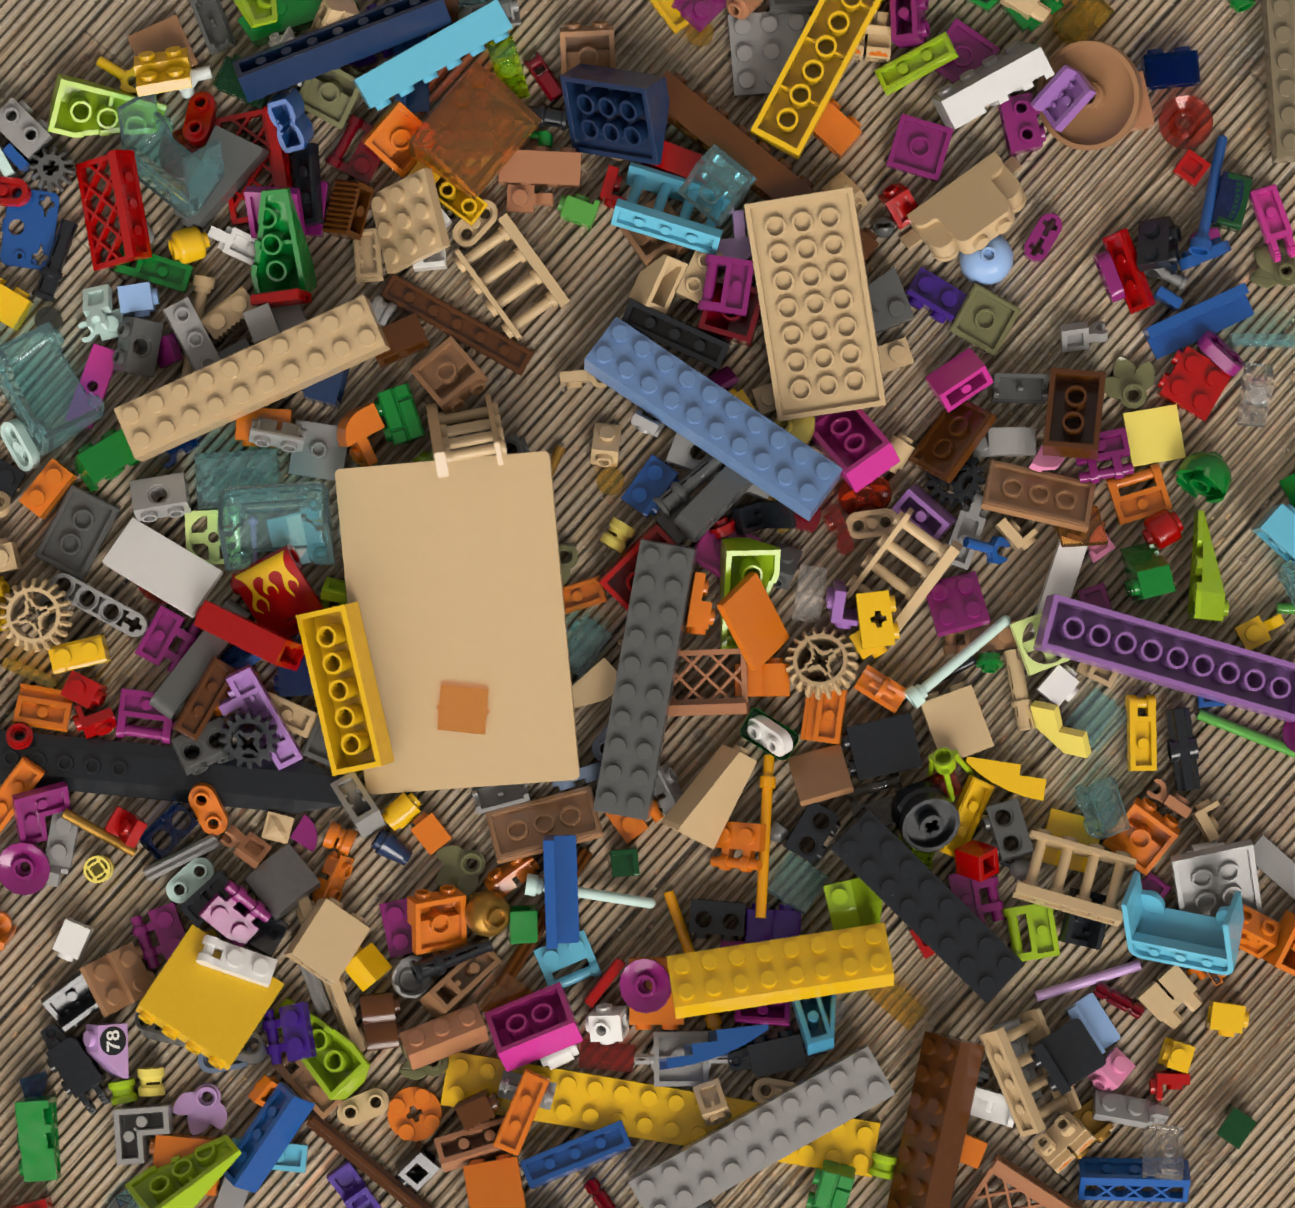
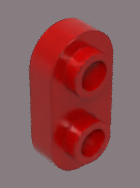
[183,91,218,146]
[0,177,32,207]

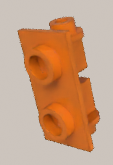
[311,850,355,902]
[483,856,540,897]

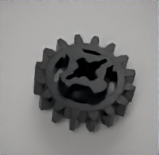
[925,455,985,508]
[219,708,280,768]

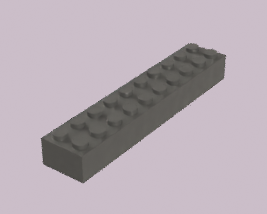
[593,539,698,821]

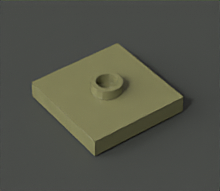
[947,282,1022,357]

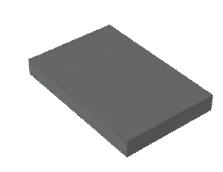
[34,484,121,581]

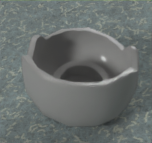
[391,955,433,999]

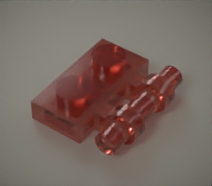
[823,504,854,555]

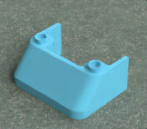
[1121,871,1244,975]

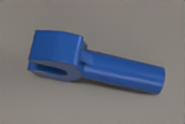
[963,536,1010,564]

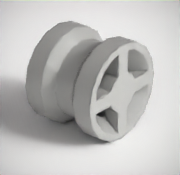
[371,295,397,327]

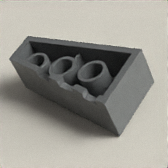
[869,266,914,334]

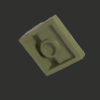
[299,65,365,130]

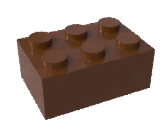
[1043,367,1106,460]

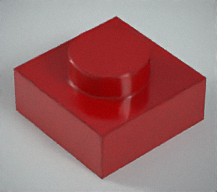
[1172,149,1211,188]

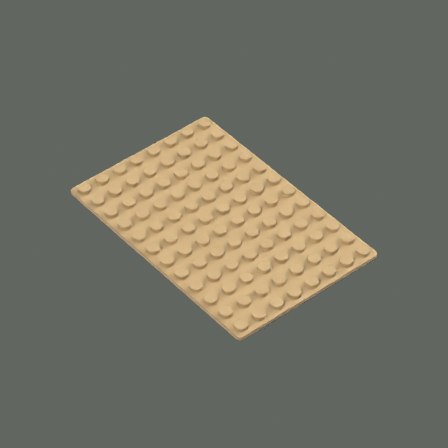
[335,451,580,795]

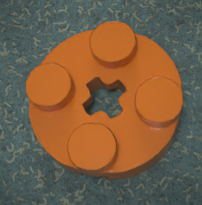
[387,1086,442,1141]

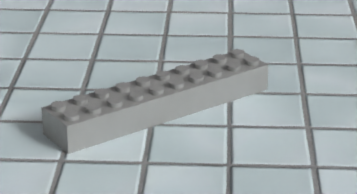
[628,1044,895,1208]

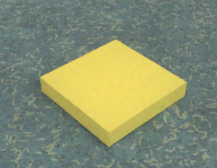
[1122,404,1186,467]

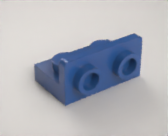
[621,454,680,517]

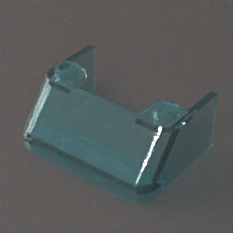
[117,94,225,219]

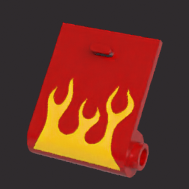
[230,544,325,637]

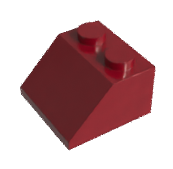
[698,276,761,347]

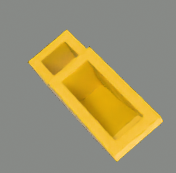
[964,756,1047,801]

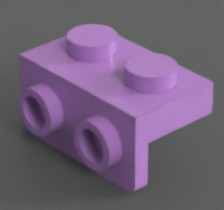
[1030,65,1097,132]
[825,579,859,629]

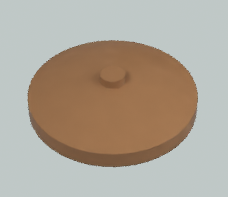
[1036,40,1143,151]

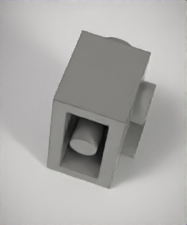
[0,98,55,162]

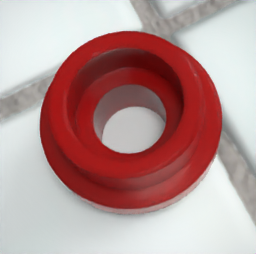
[709,516,736,539]
[6,723,33,750]

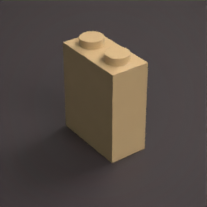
[920,681,994,758]
[284,897,370,984]

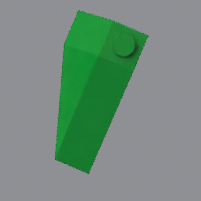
[251,188,317,294]

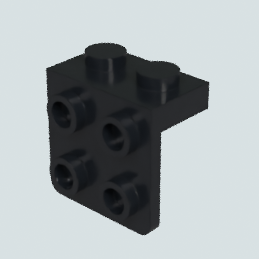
[1031,1018,1106,1096]

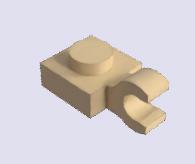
[560,370,607,389]

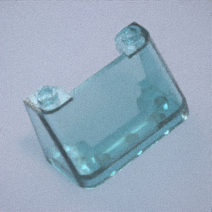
[0,322,105,456]
[218,481,335,571]

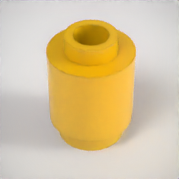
[382,792,422,831]

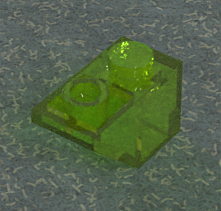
[486,35,530,102]

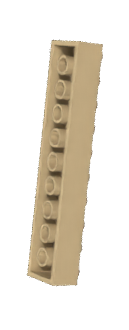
[114,295,391,462]

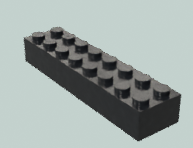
[828,808,1025,1003]

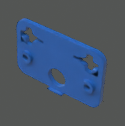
[0,189,60,270]

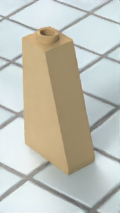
[661,744,757,850]

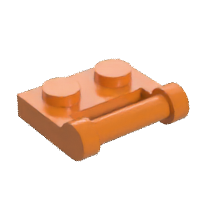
[1105,463,1173,526]

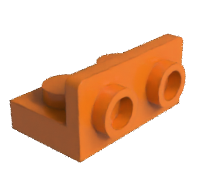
[1239,903,1281,959]

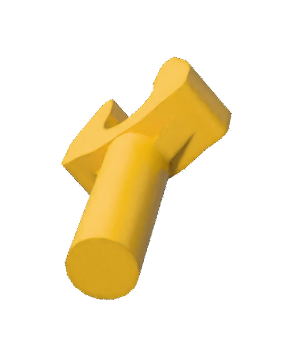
[96,56,137,94]

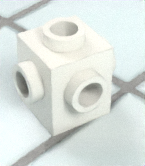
[585,1003,629,1045]

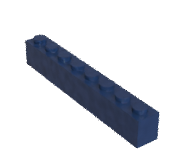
[232,0,452,103]

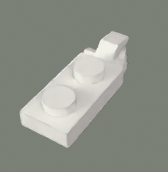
[207,226,257,266]

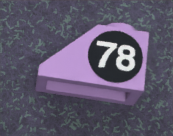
[83,1022,129,1079]

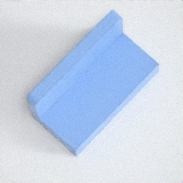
[1064,993,1121,1054]

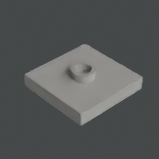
[288,420,348,481]

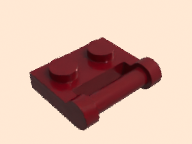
[325,114,382,186]

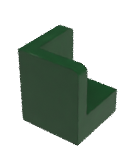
[610,848,640,877]
[1216,1104,1257,1149]

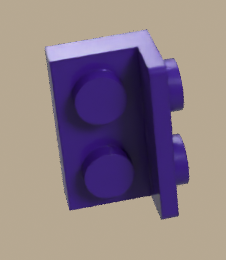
[905,267,967,324]

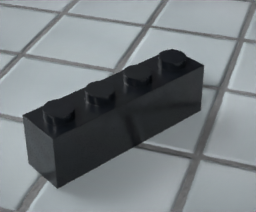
[621,299,732,369]

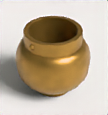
[465,890,511,937]

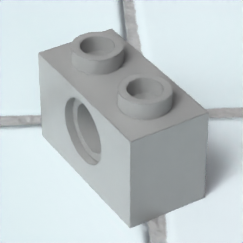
[130,472,192,522]

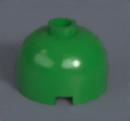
[1175,451,1232,503]

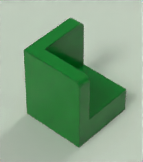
[507,905,538,944]

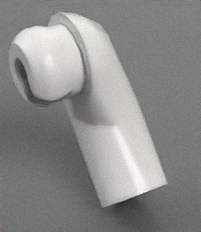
[178,65,213,99]

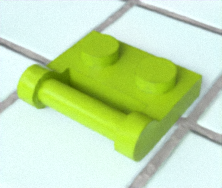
[1002,903,1060,961]

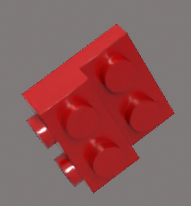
[1157,346,1231,422]

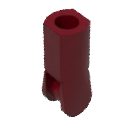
[523,52,563,102]

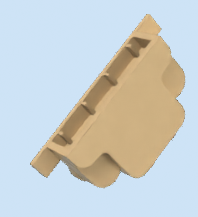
[899,151,1026,262]

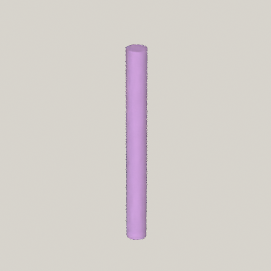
[1034,960,1142,1002]

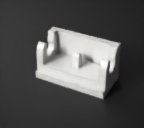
[970,1085,1014,1128]

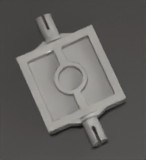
[635,1030,728,1087]

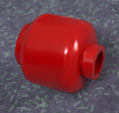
[1141,509,1184,549]

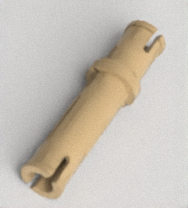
[1003,648,1035,732]

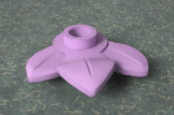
[173,1083,227,1136]

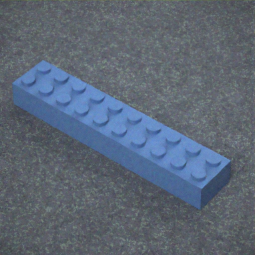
[584,317,843,521]

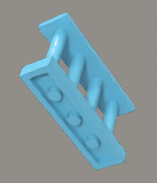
[611,162,735,255]

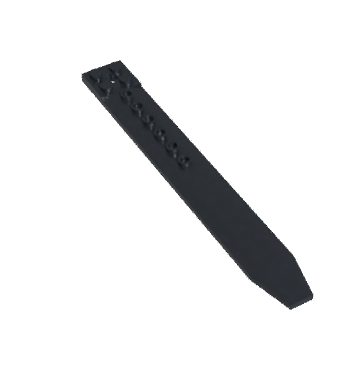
[0,729,344,813]

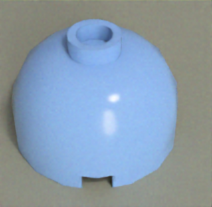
[959,235,1013,286]

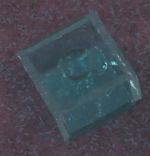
[677,144,757,227]

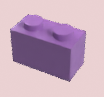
[892,484,957,540]

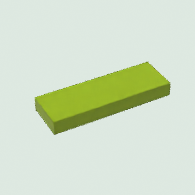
[874,31,959,96]

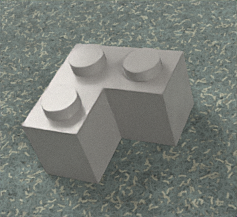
[243,303,307,344]
[113,1103,174,1165]

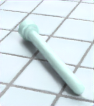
[903,615,1011,709]
[524,873,656,909]

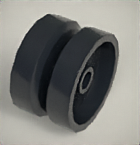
[891,781,960,852]

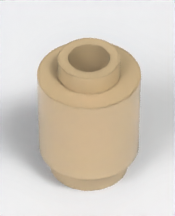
[888,432,915,474]

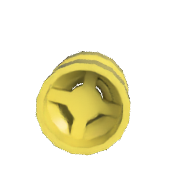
[599,517,636,554]
[83,855,114,883]
[137,1066,165,1097]

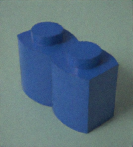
[268,88,314,153]

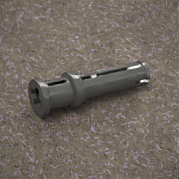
[652,455,725,518]

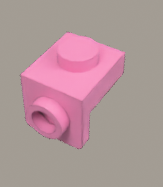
[1087,1047,1136,1093]

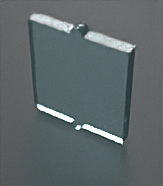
[1064,687,1127,753]
[768,853,828,915]

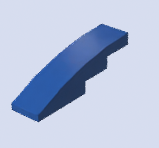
[659,1024,769,1070]

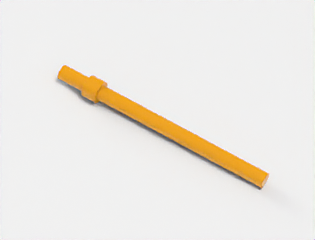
[755,755,776,919]
[663,890,723,1031]

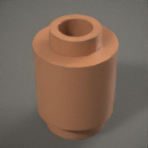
[726,0,763,19]

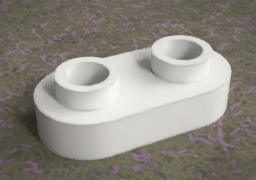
[747,714,793,757]

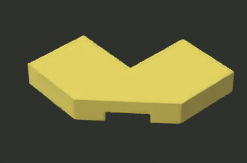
[1030,700,1092,758]

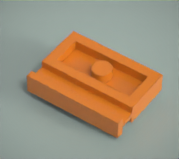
[13,683,73,732]
[800,690,848,745]

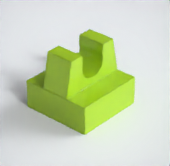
[320,577,347,608]

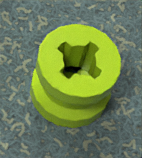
[108,1078,138,1105]
[868,1152,898,1180]

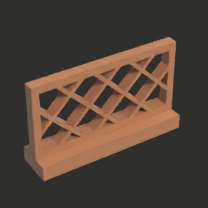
[668,648,750,717]
[962,1153,1082,1208]

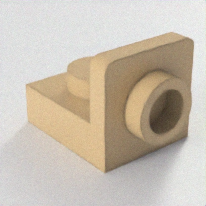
[994,518,1038,551]
[1190,798,1220,842]
[693,1078,732,1126]

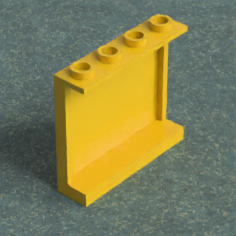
[136,924,284,1071]

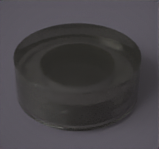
[35,307,63,335]

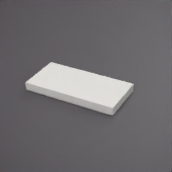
[102,517,223,618]

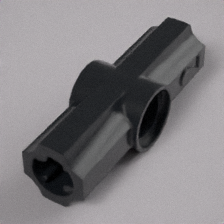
[1165,707,1201,791]

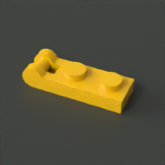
[1125,694,1157,771]

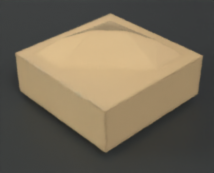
[261,811,295,844]

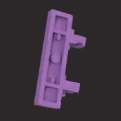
[218,664,303,770]

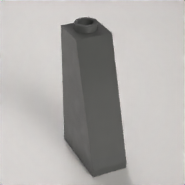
[174,125,270,228]

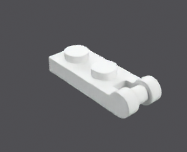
[196,935,278,988]

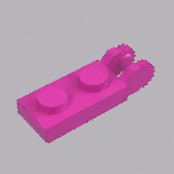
[1249,184,1295,263]

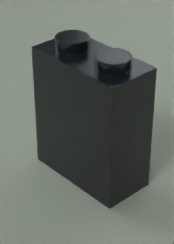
[842,713,923,781]

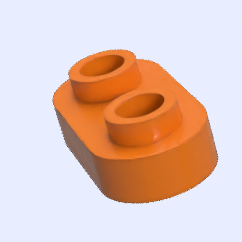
[188,782,229,835]

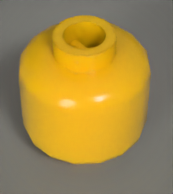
[168,226,210,264]

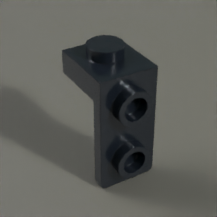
[732,501,796,535]

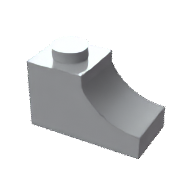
[330,772,386,839]

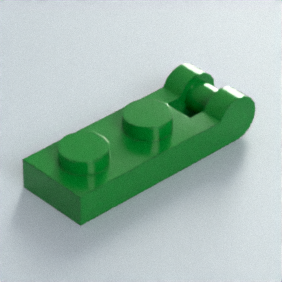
[113,245,194,293]

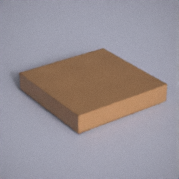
[127,15,199,68]
[787,744,854,807]

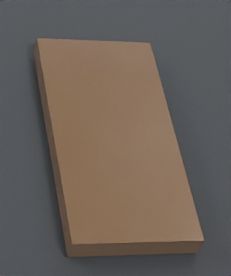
[980,459,1096,533]
[485,785,604,865]

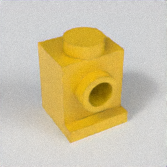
[1157,1037,1196,1074]

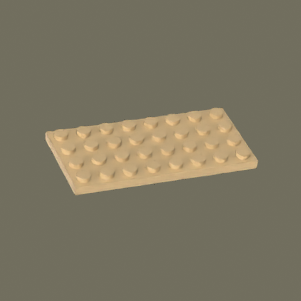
[744,187,887,422]

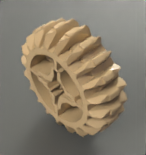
[0,578,74,652]
[785,627,859,700]

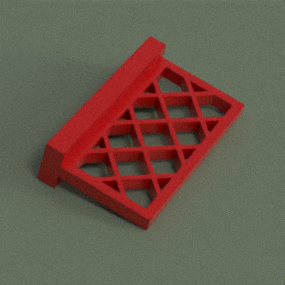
[215,106,293,226]
[75,150,152,271]

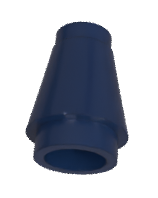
[370,829,413,866]

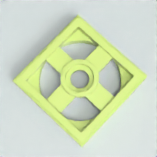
[185,509,242,565]
[1009,612,1070,676]

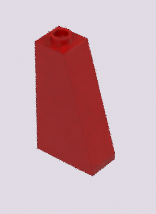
[194,600,304,671]

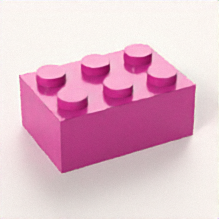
[812,409,900,493]
[484,982,583,1072]

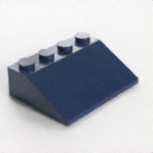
[560,63,670,165]

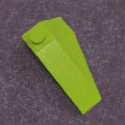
[47,73,167,138]
[1187,510,1229,622]
[823,877,882,930]
[274,998,371,1100]

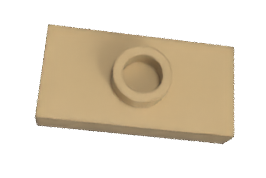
[353,228,384,283]

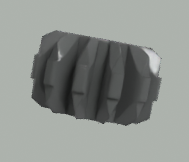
[29,146,76,193]

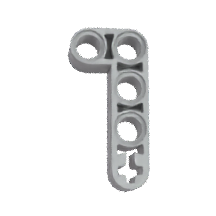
[38,573,150,637]

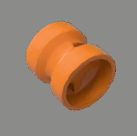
[322,821,358,856]

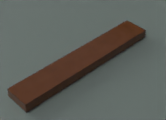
[380,274,535,376]

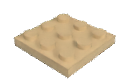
[370,168,450,274]

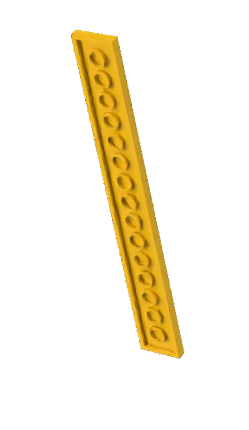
[440,1052,880,1177]

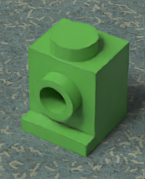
[557,193,601,230]

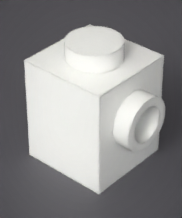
[1035,664,1079,706]

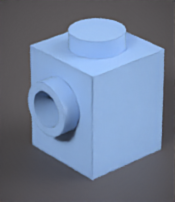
[117,282,160,319]

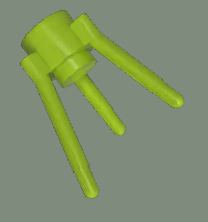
[927,747,974,802]

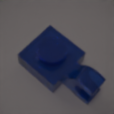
[157,436,203,468]

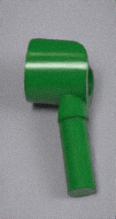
[515,128,553,148]

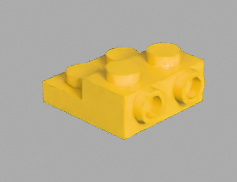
[134,46,192,97]

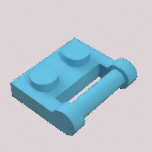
[533,929,603,988]

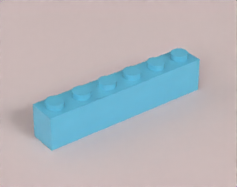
[353,0,513,111]

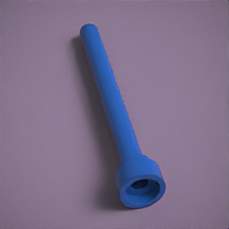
[1189,134,1227,257]

